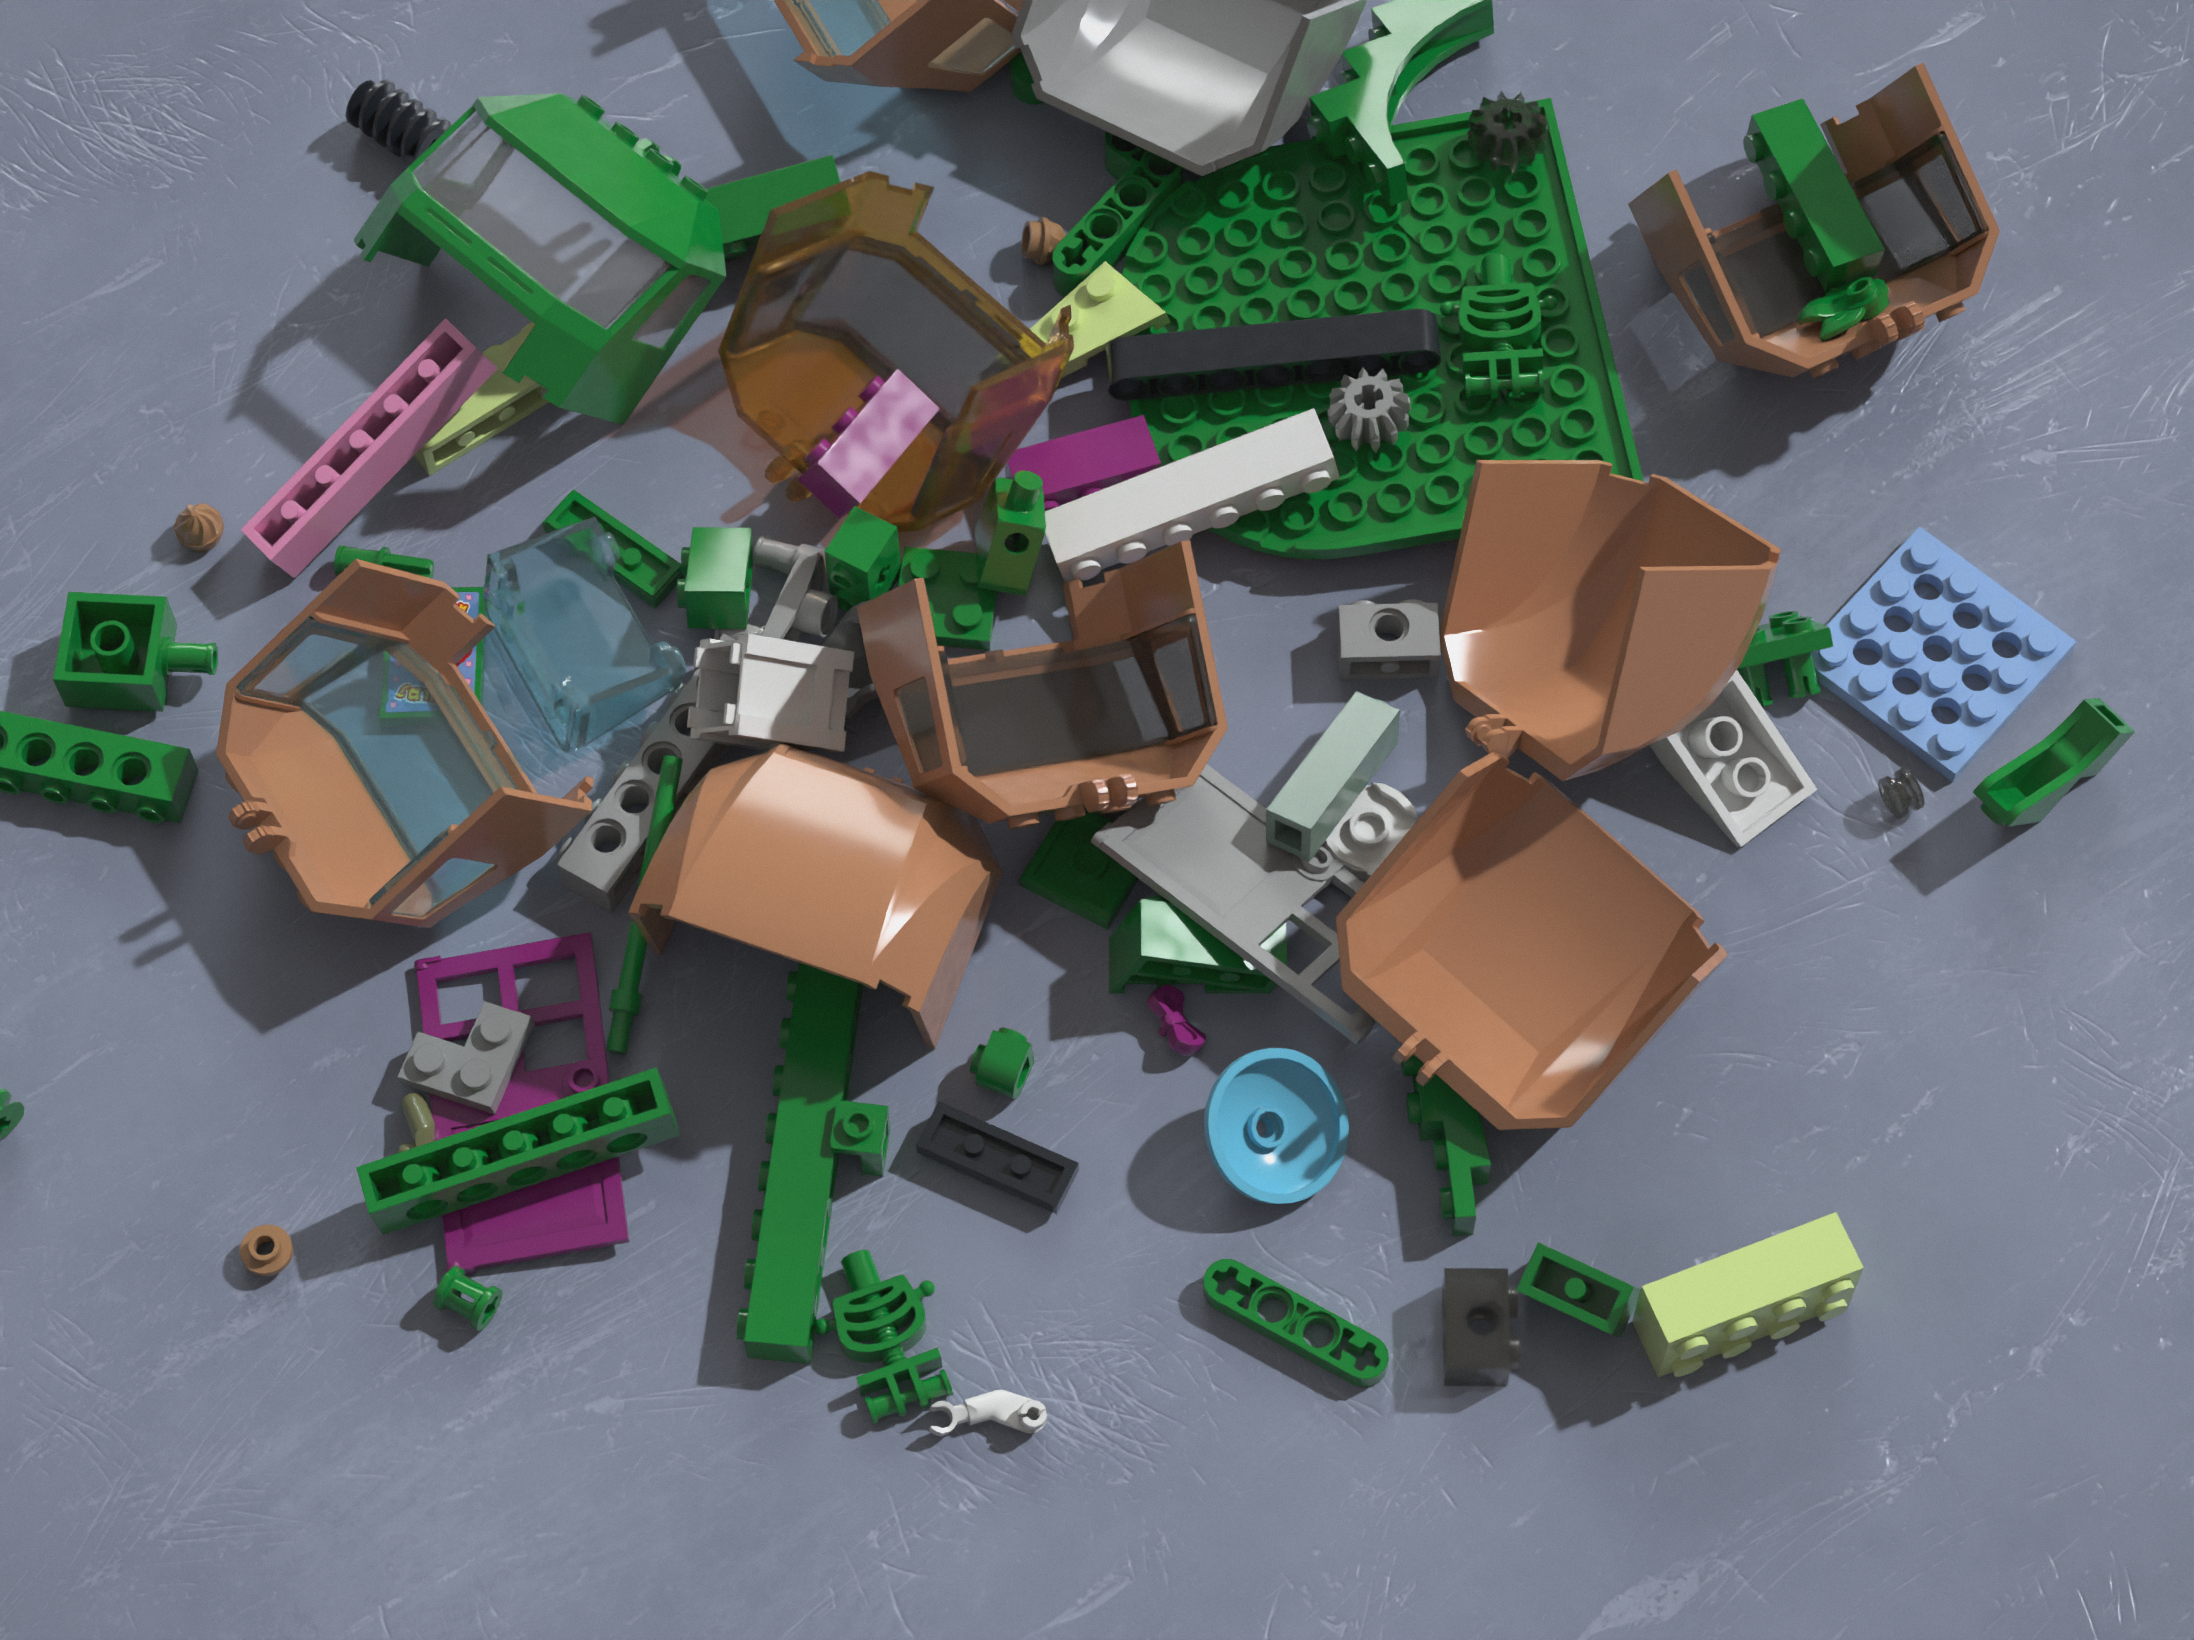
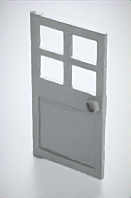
[1091,764,1377,1045]

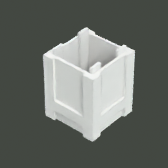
[687,633,854,752]

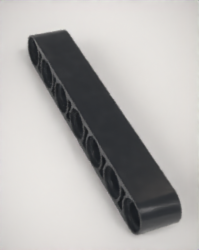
[1105,309,1441,401]

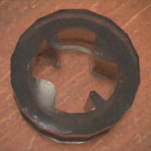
[1878,768,1925,819]

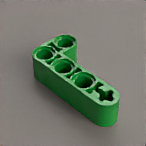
[1052,131,1184,297]

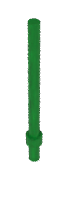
[606,755,683,1055]

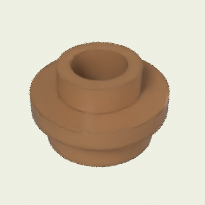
[240,1225,293,1276]

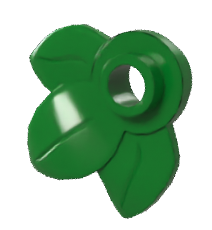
[1797,277,1889,341]

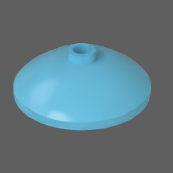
[1204,1048,1349,1205]

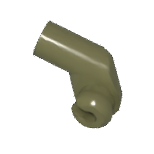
[397,1092,435,1153]

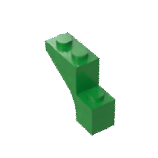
[1973,698,2135,827]

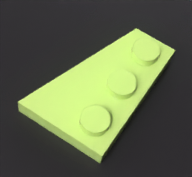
[1000,261,1171,391]

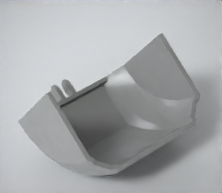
[1011,0,1367,176]

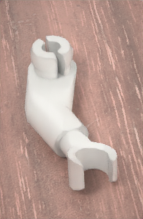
[929,1390,1048,1437]

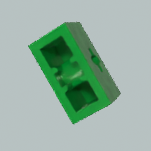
[824,506,901,612]

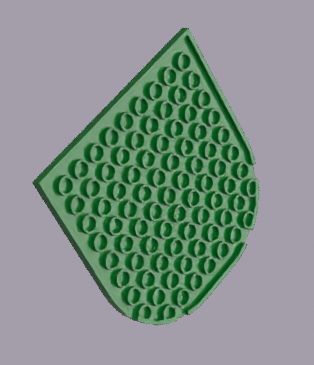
[1121,98,1643,559]

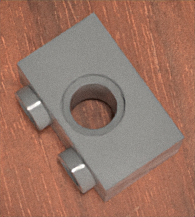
[1337,599,1441,680]

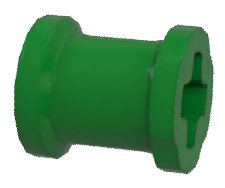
[432,1265,503,1331]

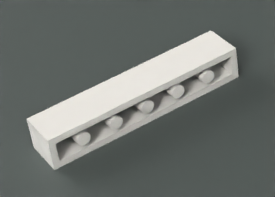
[1045,408,1340,582]

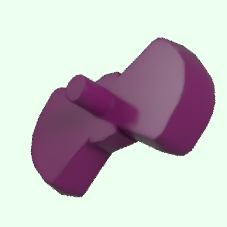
[1147,984,1206,1056]

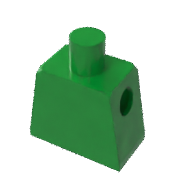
[975,470,1046,596]

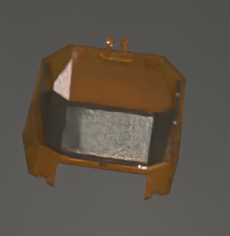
[718,171,1074,533]

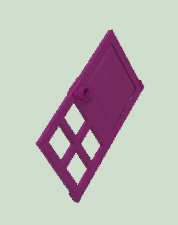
[414,932,630,1275]

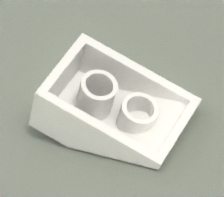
[1650,670,1817,848]

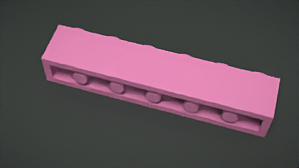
[241,318,498,579]

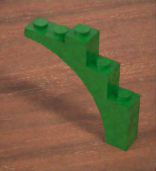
[1307,0,1494,206]

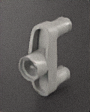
[714,536,838,642]

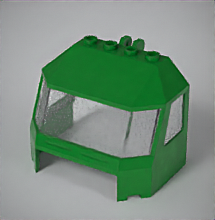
[354,93,726,425]

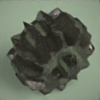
[1467,90,1548,174]

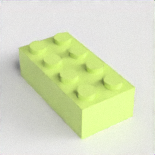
[1632,1212,1864,1377]

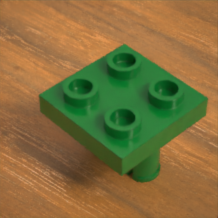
[1737,611,1834,707]

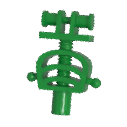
[1440,254,1558,400]
[814,1250,953,1424]

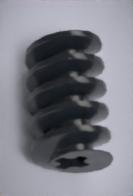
[345,79,451,165]

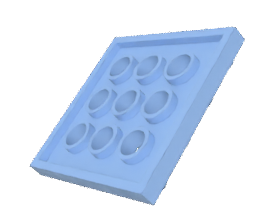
[1812,526,2077,783]

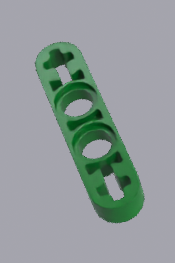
[1203,1259,1389,1387]

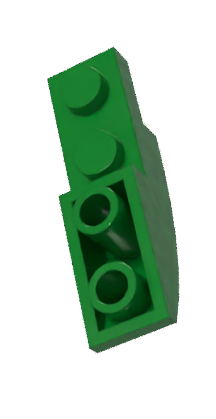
[1401,1045,1491,1236]

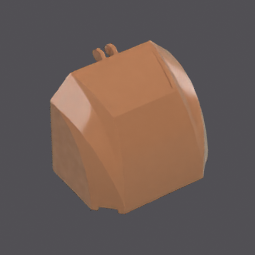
[1439,460,1782,781]
[628,743,1003,1049]
[1336,750,1728,1130]

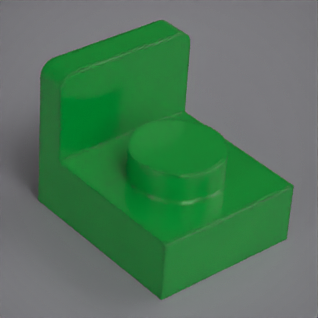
[830,1100,891,1177]

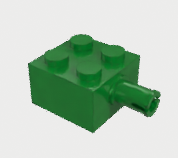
[53,592,218,712]

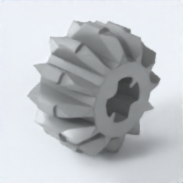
[1328,367,1411,453]

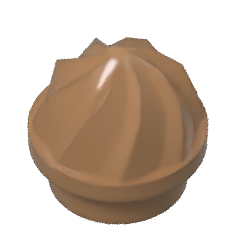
[1021,217,1066,265]
[174,503,224,552]

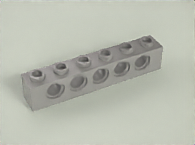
[557,633,735,913]

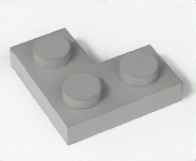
[397,1001,535,1115]

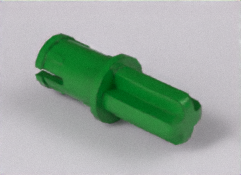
[334,545,434,579]

